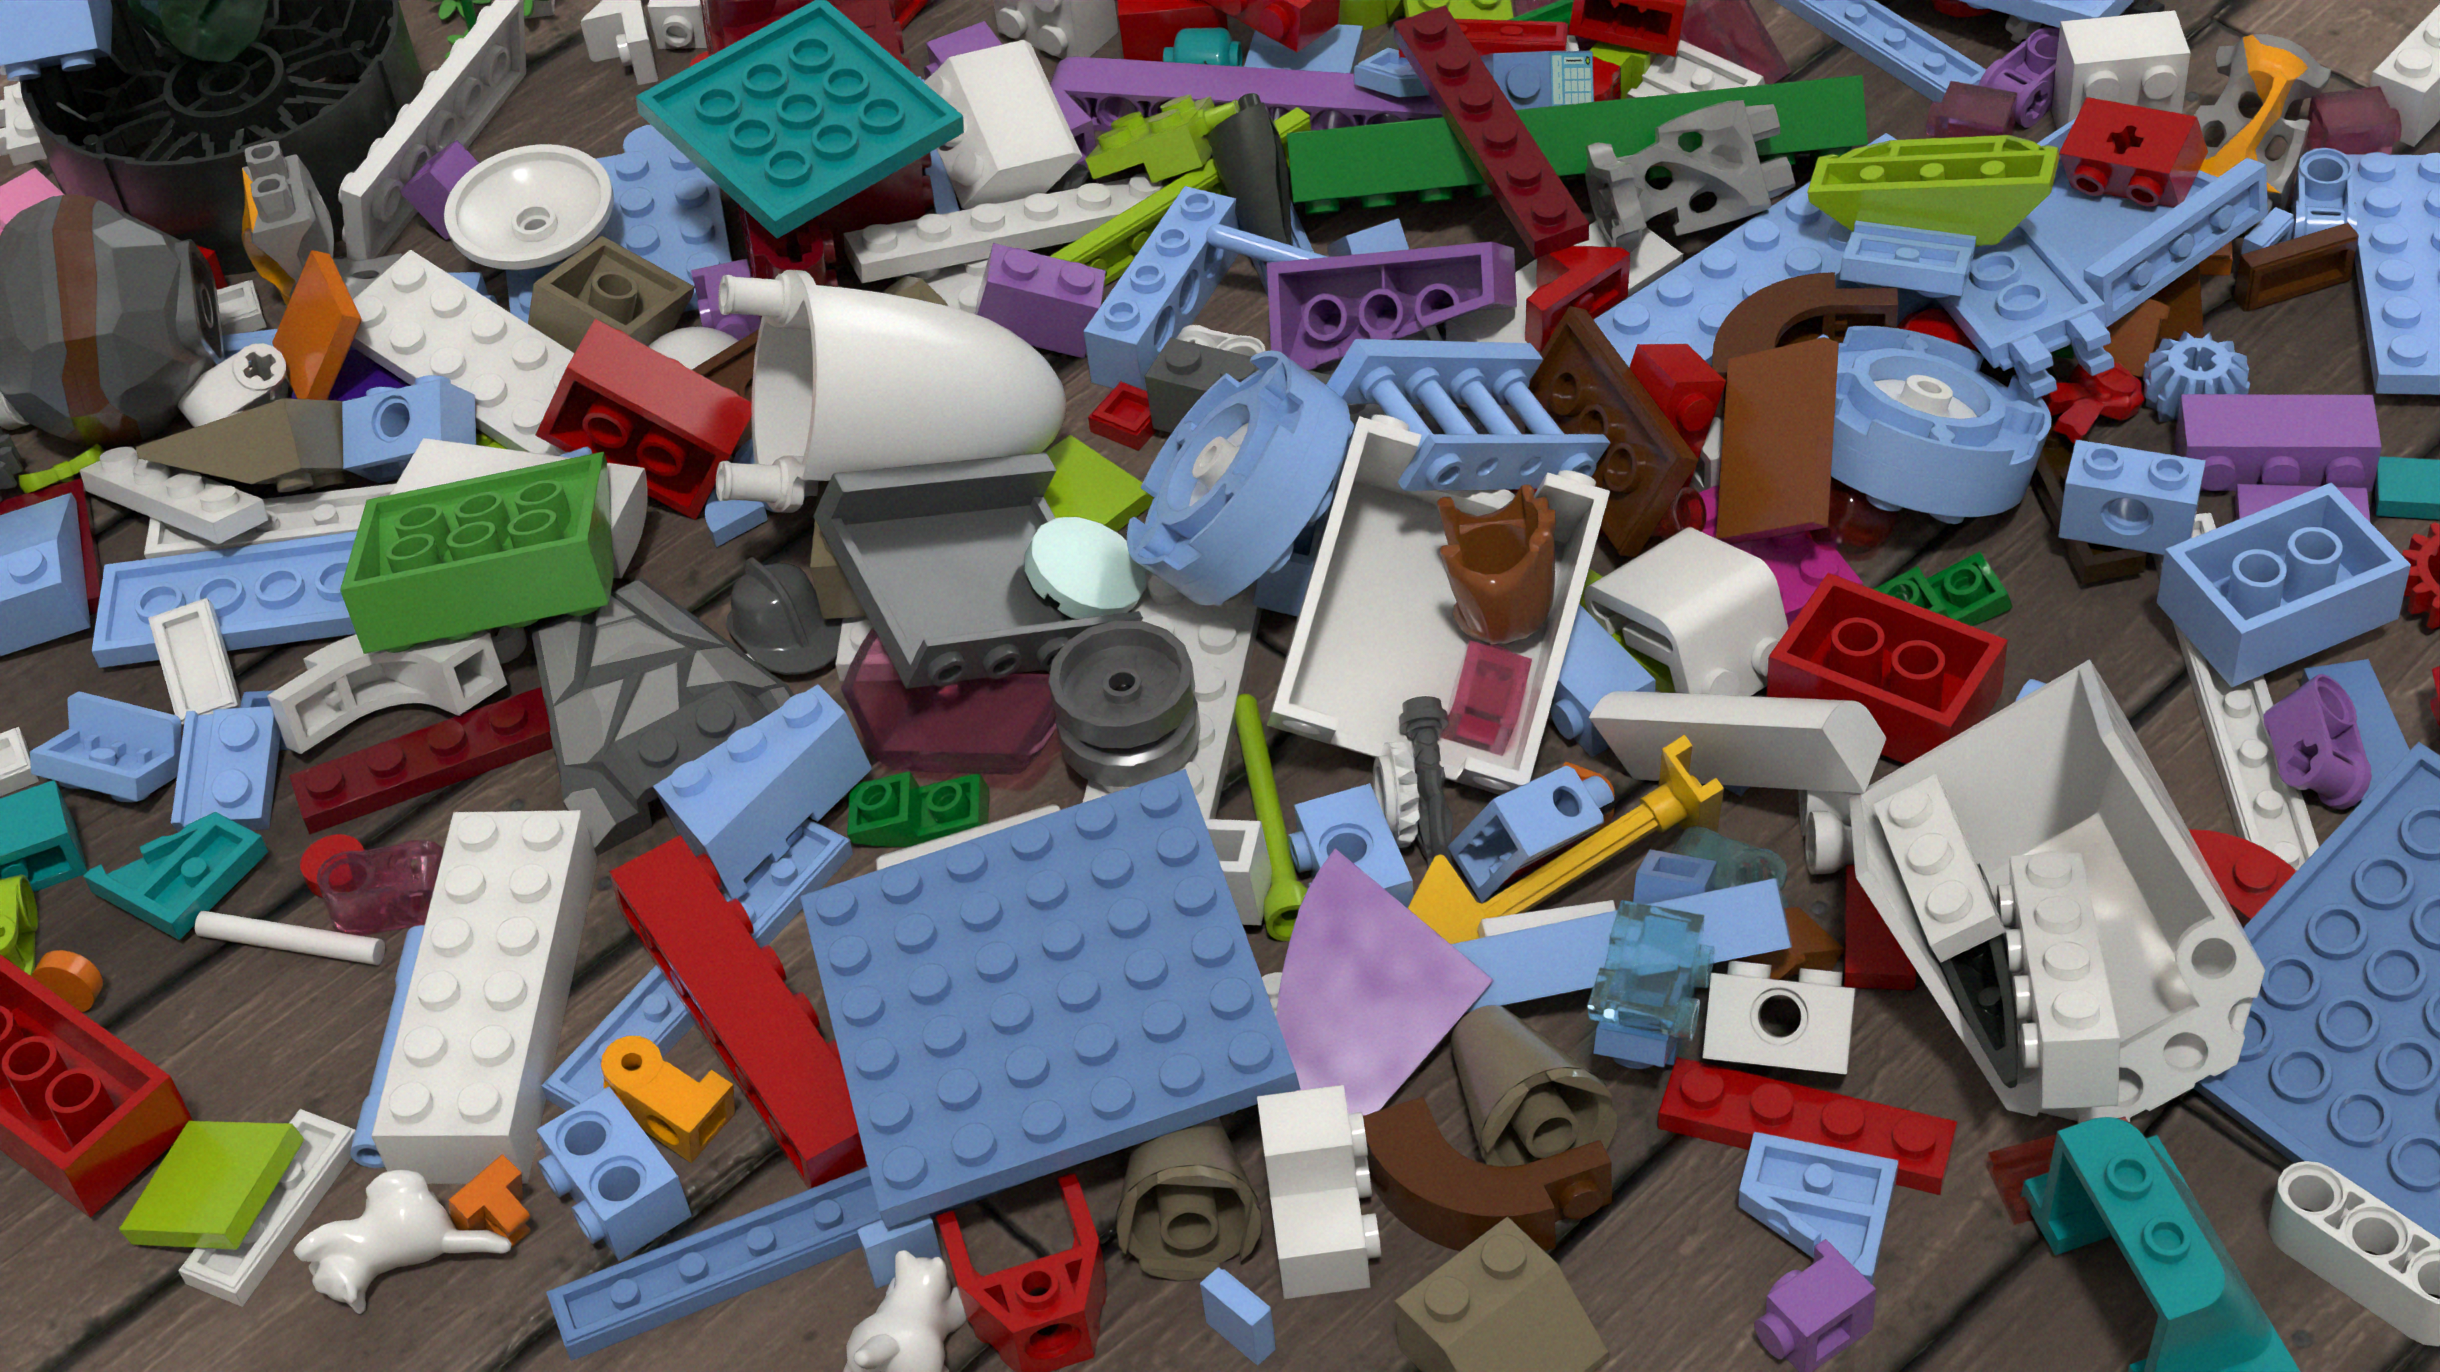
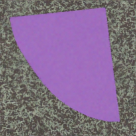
[1276,848,1494,1116]

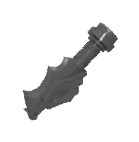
[1399,696,1454,869]

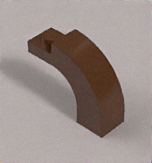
[1712,272,1898,417]
[1363,1096,1612,1252]

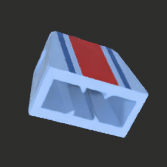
[1448,766,1614,903]

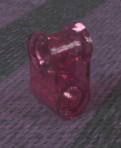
[316,840,444,936]

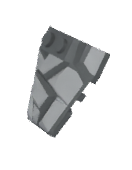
[531,577,794,856]

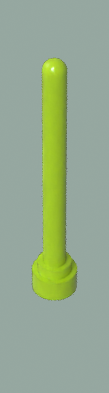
[1235,693,1308,941]

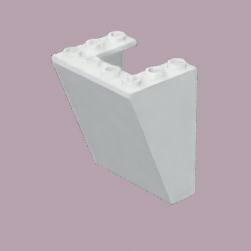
[1267,415,1610,795]

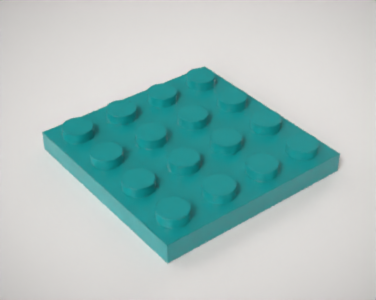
[636,0,964,238]

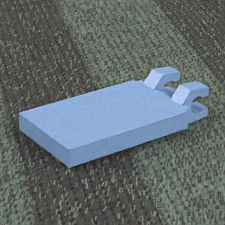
[1936,217,2115,399]

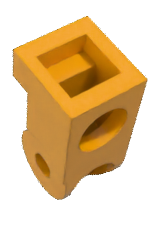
[601,1036,735,1164]

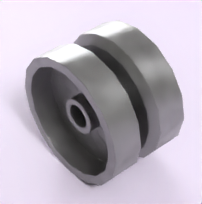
[1048,620,1200,787]

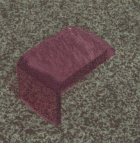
[841,627,1057,775]

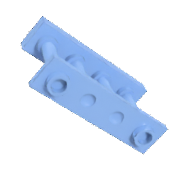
[1326,339,1610,491]

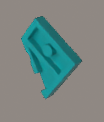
[83,812,268,940]

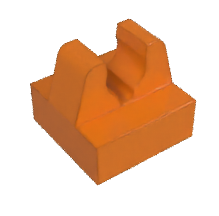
[448,1154,531,1248]

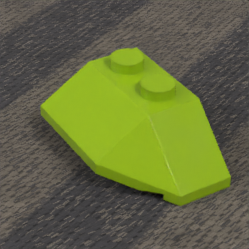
[1807,135,2059,248]

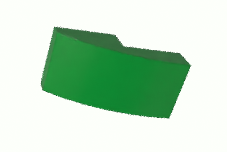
[1874,551,2013,626]
[847,771,989,847]

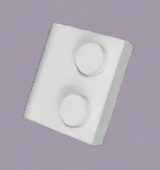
[1584,527,1788,696]

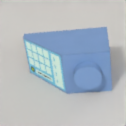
[1480,51,1594,110]

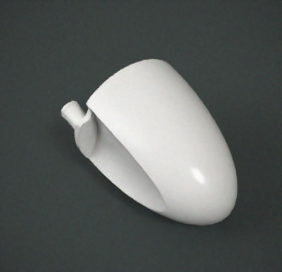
[716,270,1066,513]

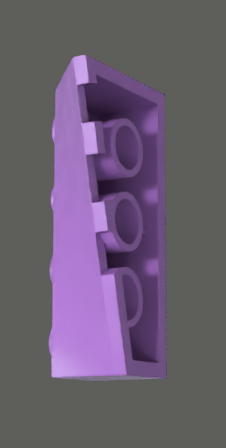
[1267,242,1517,370]

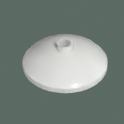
[444,144,614,271]

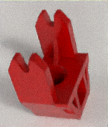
[936,1172,1107,1372]

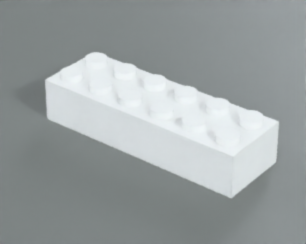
[371,810,598,1184]

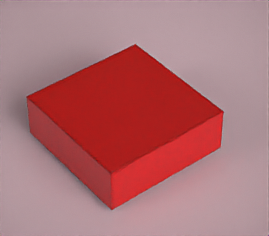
[1088,381,1158,451]

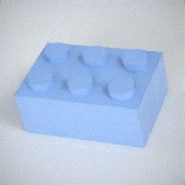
[2157,482,2411,687]

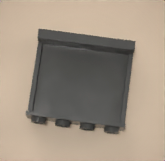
[813,453,1143,689]

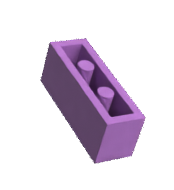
[2175,394,2382,492]

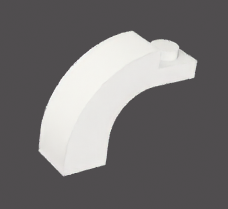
[267,630,507,754]

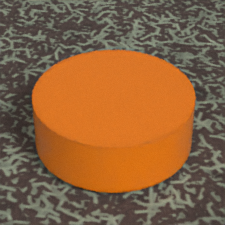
[31,950,103,1012]

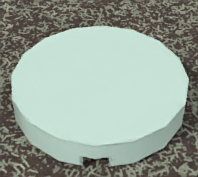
[1025,517,1147,619]

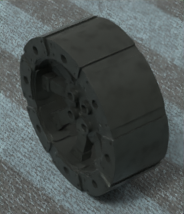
[20,0,424,276]

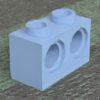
[536,1086,692,1261]

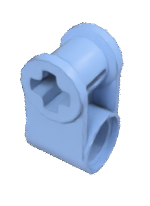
[2291,148,2357,239]

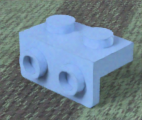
[30,691,182,802]

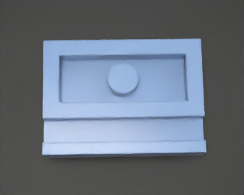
[1840,220,1976,298]
[171,706,281,832]

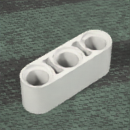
[2268,1161,2440,1346]

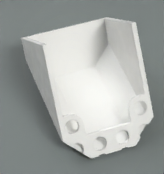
[1849,659,2265,1124]

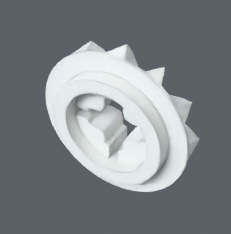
[1373,741,1420,848]

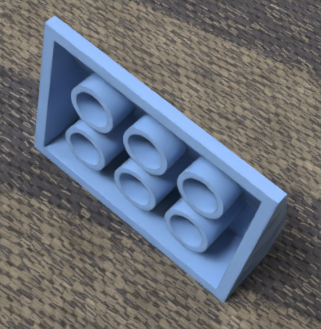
[0,493,91,656]

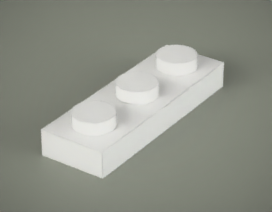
[1873,774,2006,963]

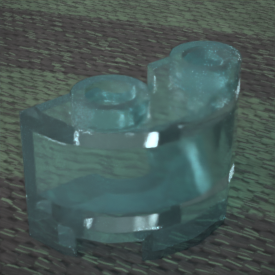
[1588,900,1715,1041]

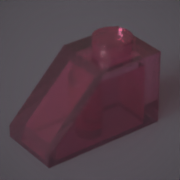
[1680,0,1791,85]

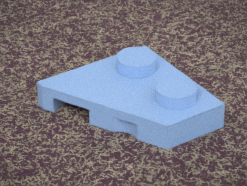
[1739,1132,1898,1285]

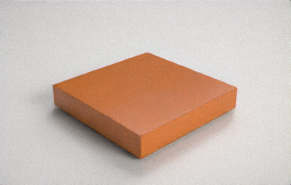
[272,250,362,400]

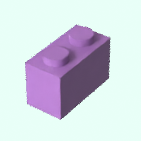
[975,243,1106,358]

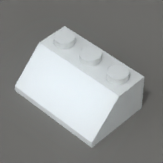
[924,40,1082,210]

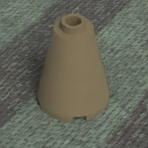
[1451,1005,1617,1167]
[1115,1117,1261,1281]

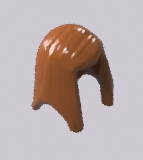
[1437,484,1556,645]

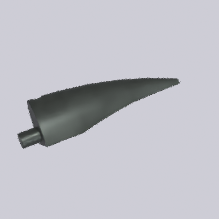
[1208,93,1293,267]
[1941,863,2018,1088]

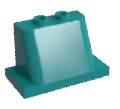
[2021,1117,2301,1372]

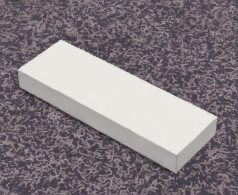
[178,1109,356,1307]

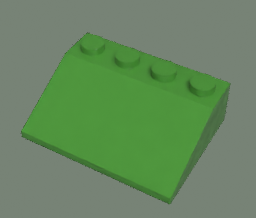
[340,452,614,654]

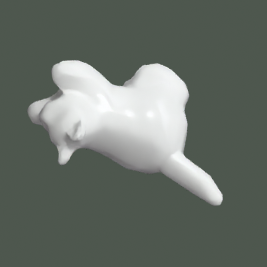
[293,1170,511,1314]
[843,1250,967,1372]

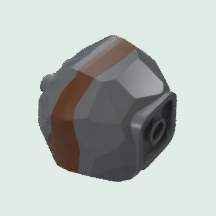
[0,194,225,451]

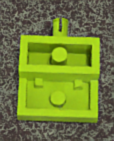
[1085,94,1240,183]

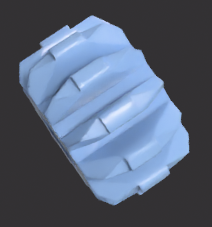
[2143,331,2250,422]

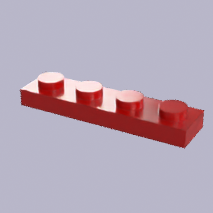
[1658,1057,1958,1195]

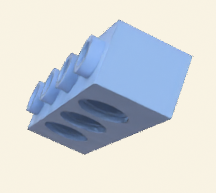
[1083,186,1239,391]

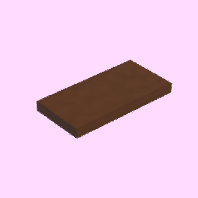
[1528,306,1699,557]

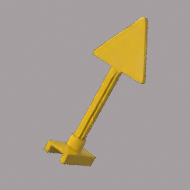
[1408,735,1724,944]

